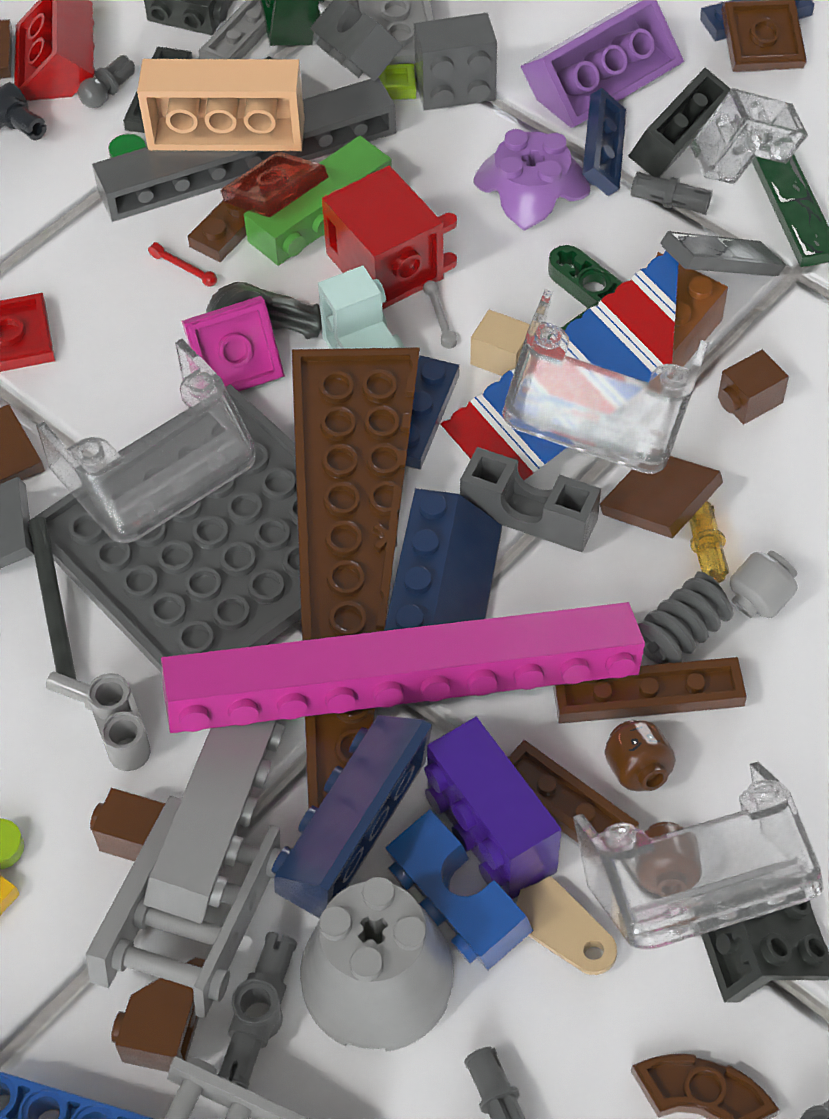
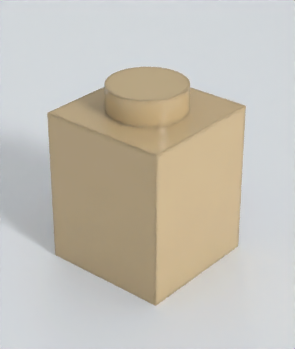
[471,309,537,376]

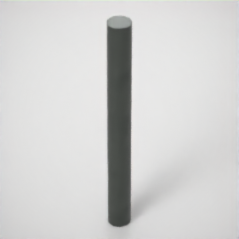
[28,517,77,680]

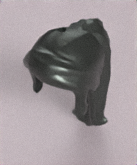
[206,282,322,340]

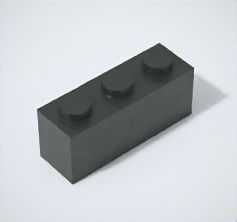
[628,67,734,178]

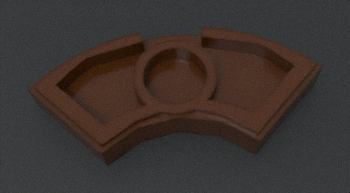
[631,1054,779,1119]

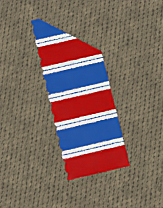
[440,251,679,481]

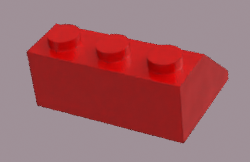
[14,0,95,101]

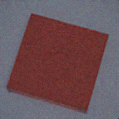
[220,151,329,218]

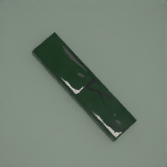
[750,142,829,267]

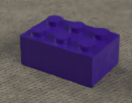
[424,716,562,900]

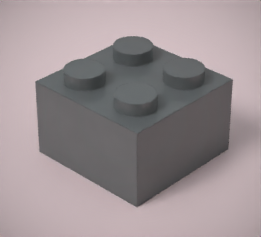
[414,12,497,111]

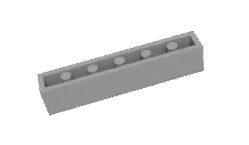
[143,720,285,924]

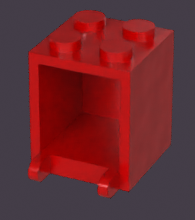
[322,165,457,310]

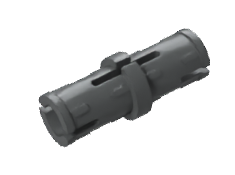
[631,171,713,215]

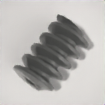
[637,571,734,664]

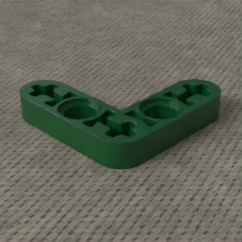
[546,245,623,344]

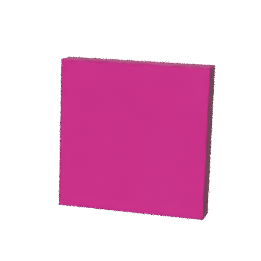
[182,296,285,400]

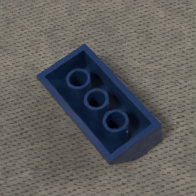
[384,488,502,631]
[271,715,432,919]

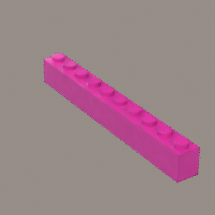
[161,602,645,733]

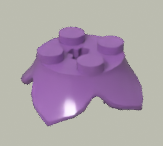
[473,129,590,231]

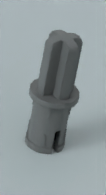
[464,1046,526,1119]

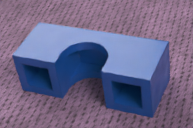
[385,809,534,970]

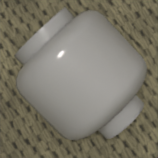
[730,550,798,618]

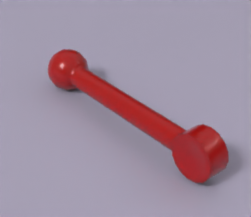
[148,242,217,287]

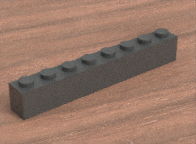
[92,78,396,222]

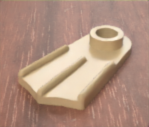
[516,876,617,975]

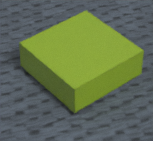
[378,64,416,100]

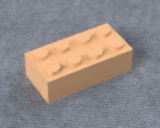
[137,59,305,151]

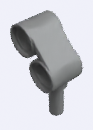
[46,672,151,771]

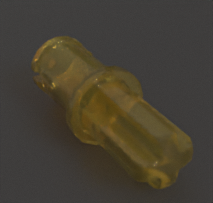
[689,501,729,583]

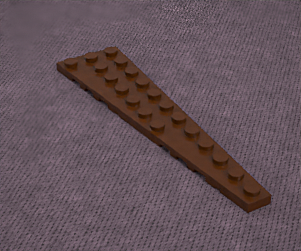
[292,347,420,809]

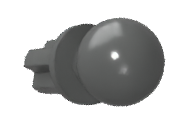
[78,55,135,108]

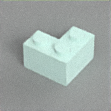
[318,266,404,349]

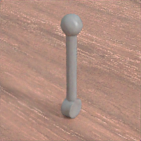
[423,280,457,348]

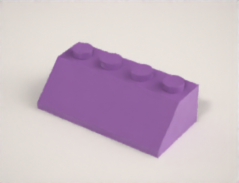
[520,0,684,128]

